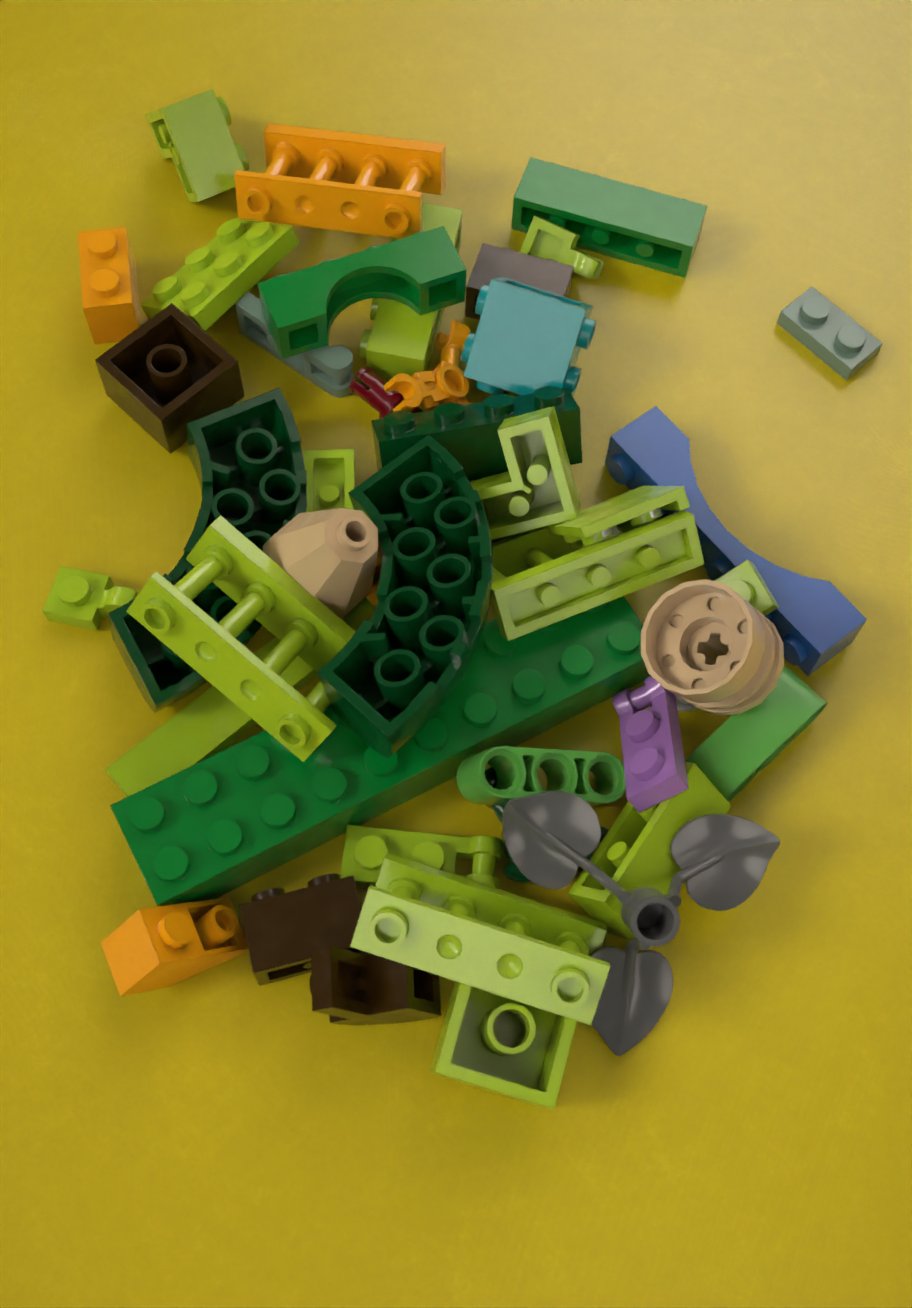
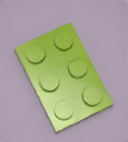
[140,218,300,332]

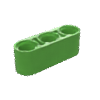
[685,667,827,802]
[456,746,626,807]

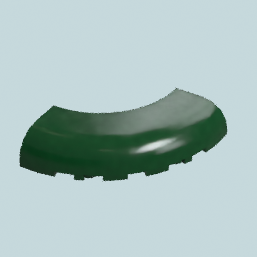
[108,388,307,713]
[317,435,493,758]

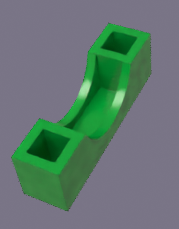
[258,226,466,359]

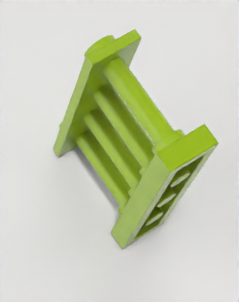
[491,510,705,641]
[126,516,355,762]
[350,853,610,1025]

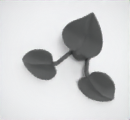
[502,791,780,1056]

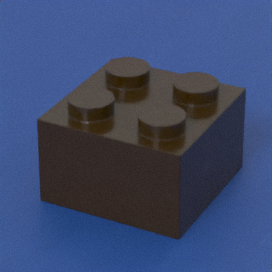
[95,303,245,454]

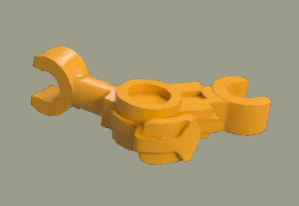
[383,319,473,412]

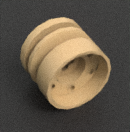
[641,579,784,716]

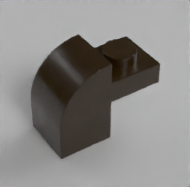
[309,946,441,1025]

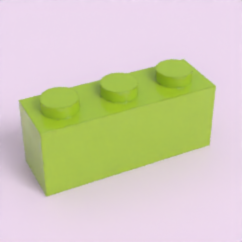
[568,762,731,940]

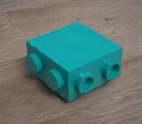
[462,277,597,397]

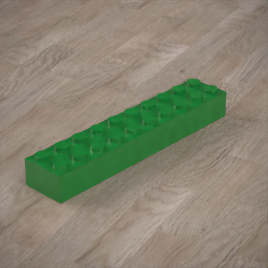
[110,596,651,906]

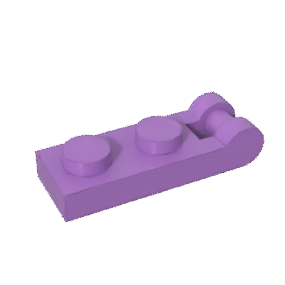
[612,676,689,813]

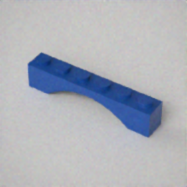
[605,406,867,676]

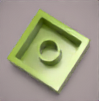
[429,981,577,1109]

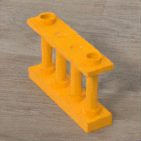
[234,123,446,239]

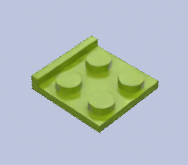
[548,485,690,545]

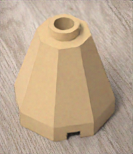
[263,508,378,619]

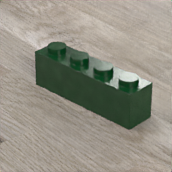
[371,386,582,482]

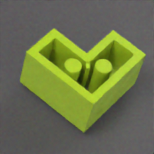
[145,89,249,202]
[470,406,581,540]

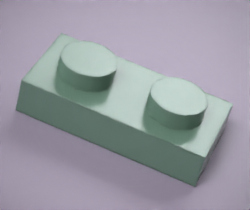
[777,287,883,381]

